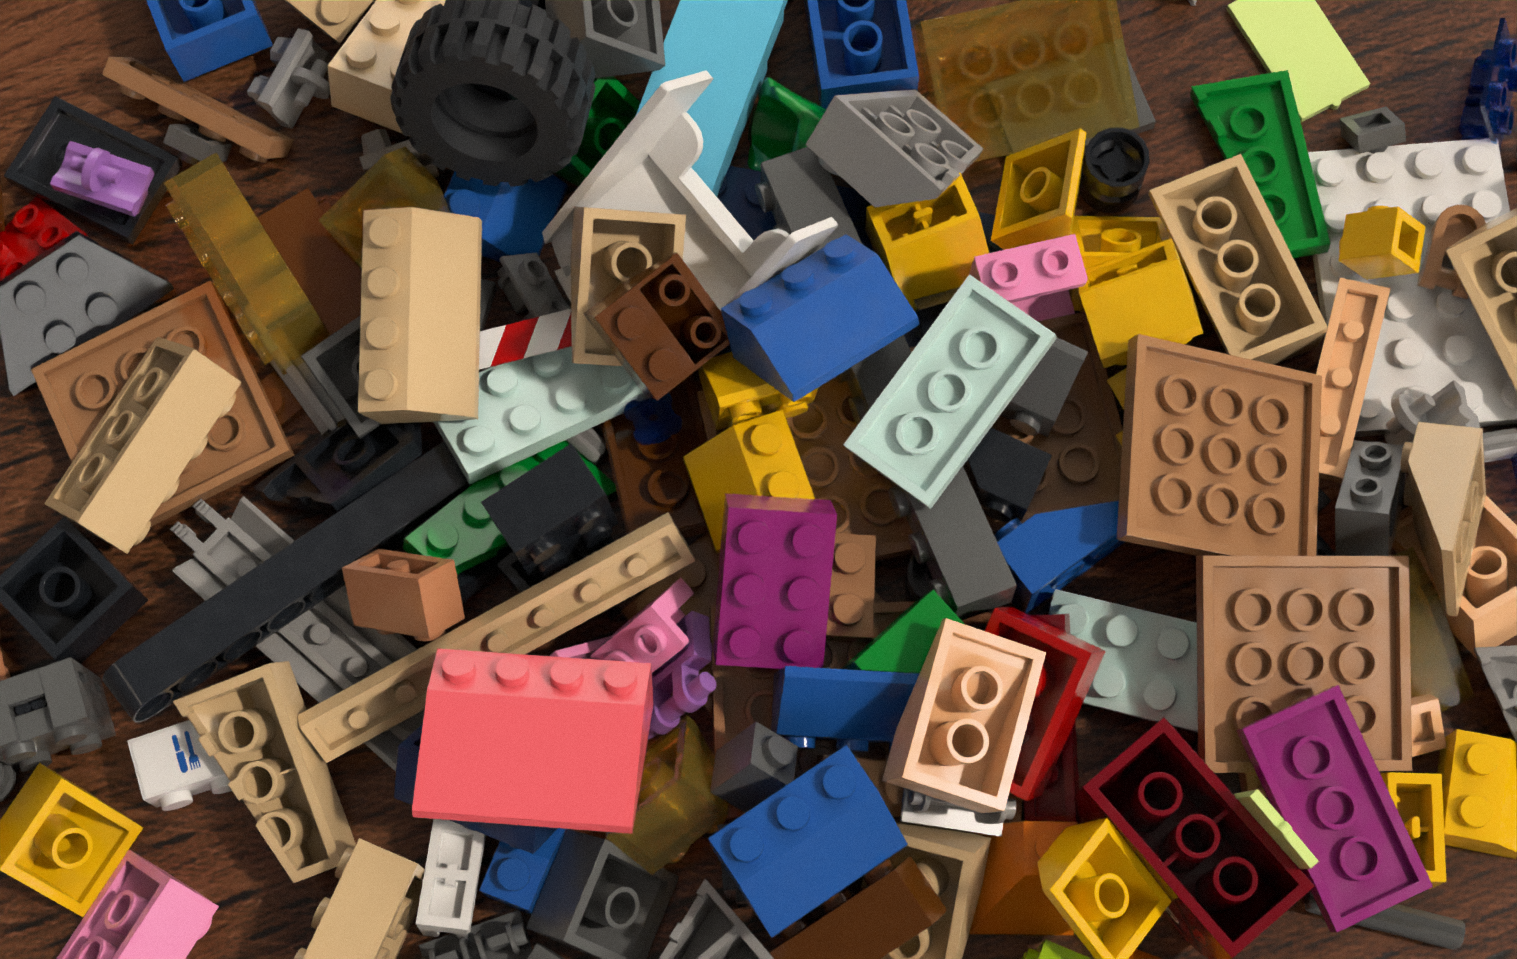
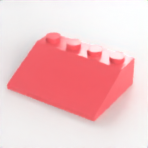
[412,648,653,834]

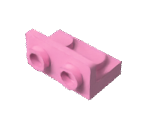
[590,578,694,673]

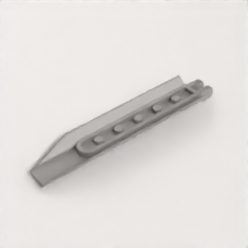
[170,496,425,771]

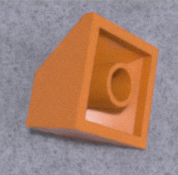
[966,821,1077,936]

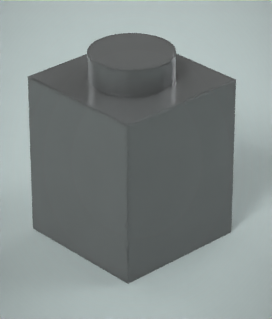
[710,722,798,813]

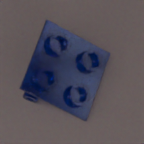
[1458,18,1517,150]

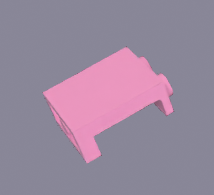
[969,234,1088,321]

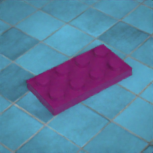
[1236,685,1433,933]

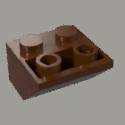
[583,252,730,401]

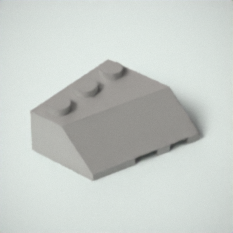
[806,89,983,207]

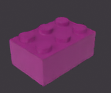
[713,493,837,669]

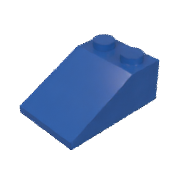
[994,500,1126,614]

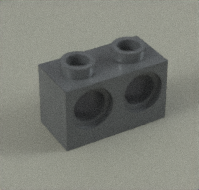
[1335,440,1406,556]

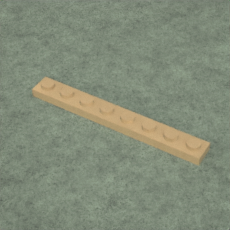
[298,512,695,763]

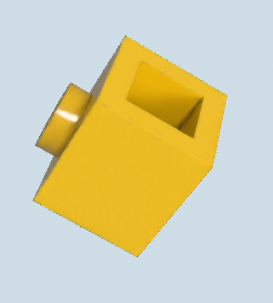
[1338,206,1426,280]

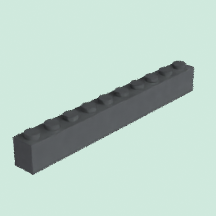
[755,147,1017,621]

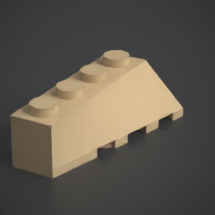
[173,661,356,883]

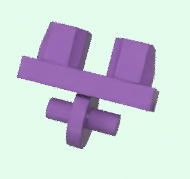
[50,141,155,217]

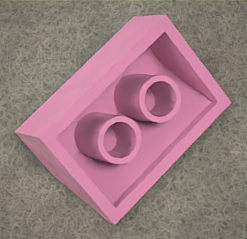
[57,850,219,959]

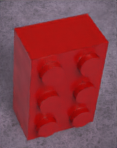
[985,607,1106,801]

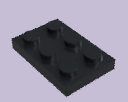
[4,96,183,245]

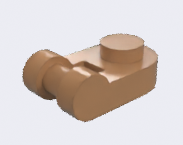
[1417,204,1486,299]

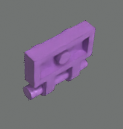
[648,611,717,739]

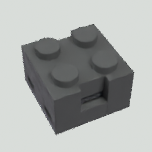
[0,657,116,772]

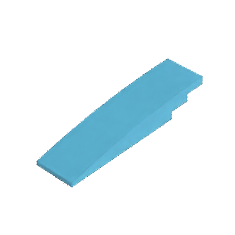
[636,0,788,197]

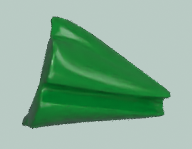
[747,77,826,172]

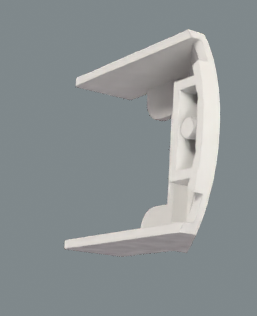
[542,70,838,311]

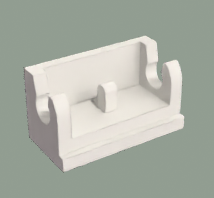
[416,819,486,939]

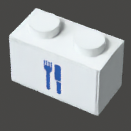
[127,720,232,811]

